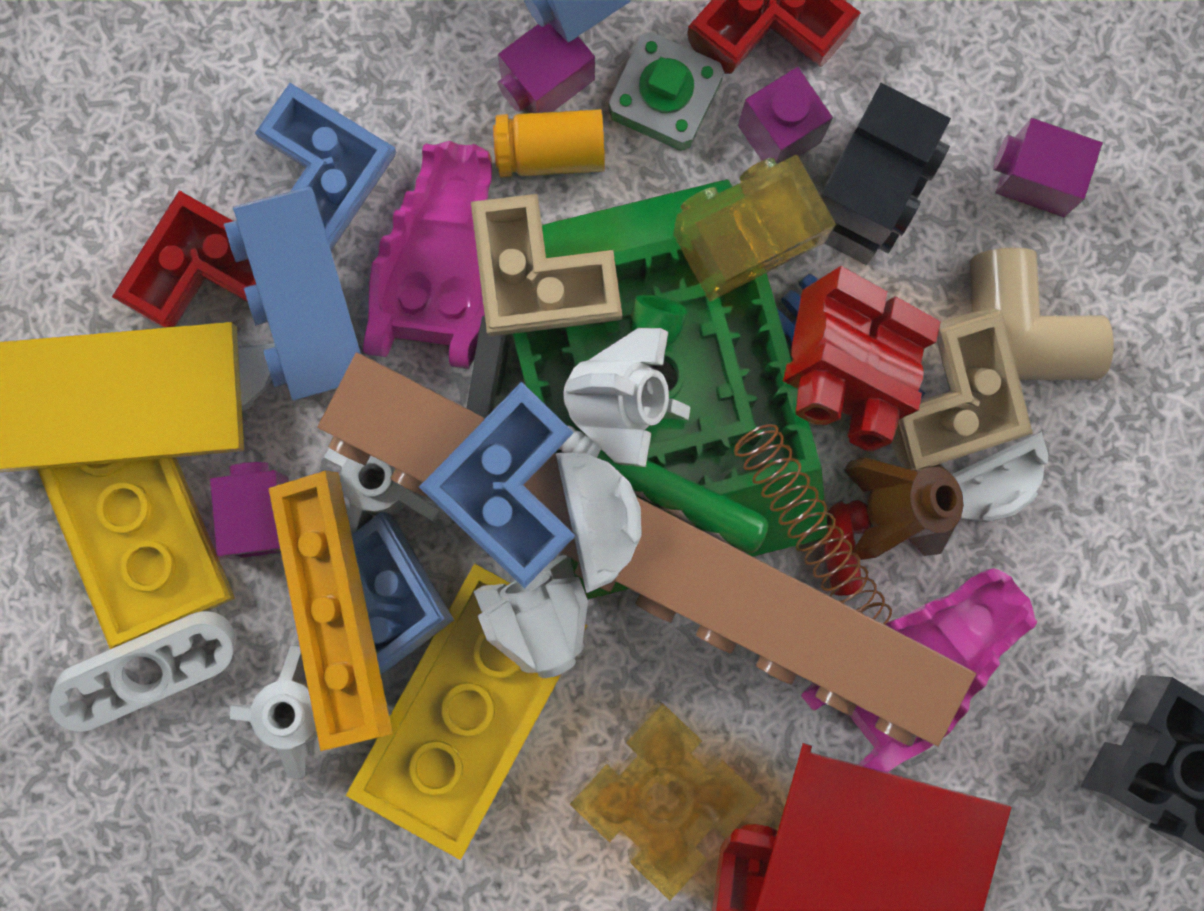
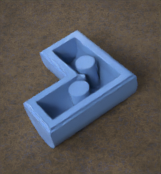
[255,83,397,251]
[419,382,575,589]
[352,512,454,675]

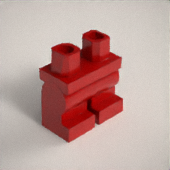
[783,266,941,452]

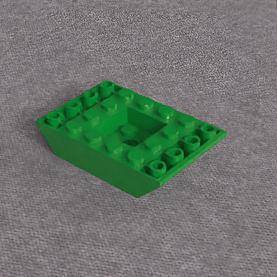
[513,179,828,600]

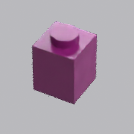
[497,23,595,113]
[737,66,833,174]
[993,117,1103,217]
[210,462,289,560]

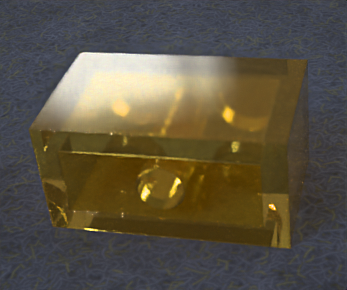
[673,154,836,302]

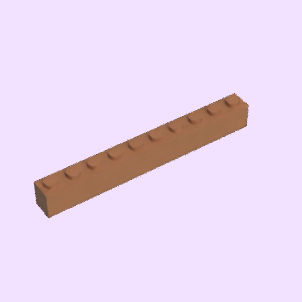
[317,352,977,747]

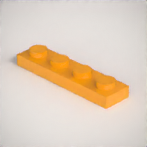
[268,471,393,751]

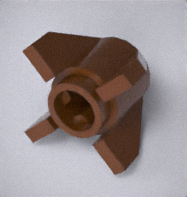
[843,457,964,560]

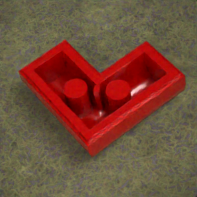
[687,0,861,74]
[112,190,256,328]

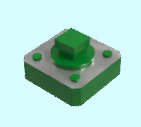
[608,32,724,151]

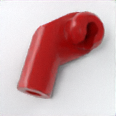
[824,500,872,596]

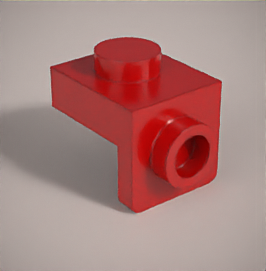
[712,824,777,911]

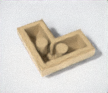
[471,194,622,336]
[970,247,1114,380]
[891,309,1033,470]

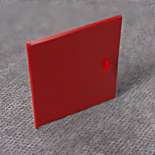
[755,743,1012,911]

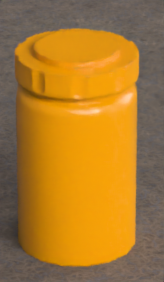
[493,109,605,178]

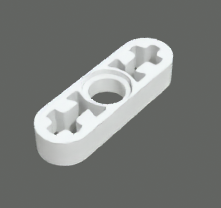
[48,611,235,732]

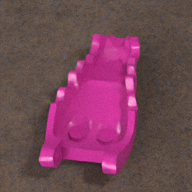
[363,141,492,369]
[801,568,1038,772]

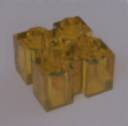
[570,700,762,901]

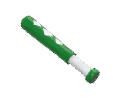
[559,426,769,553]

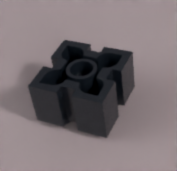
[801,82,951,265]
[1080,675,1204,858]

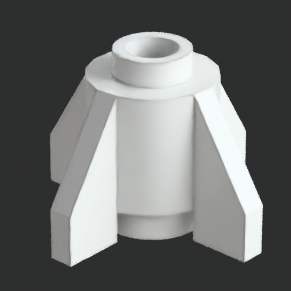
[564,328,690,467]
[324,448,441,534]
[474,556,588,678]
[230,646,318,778]

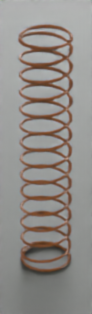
[734,424,892,625]

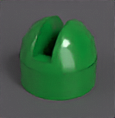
[630,295,687,347]

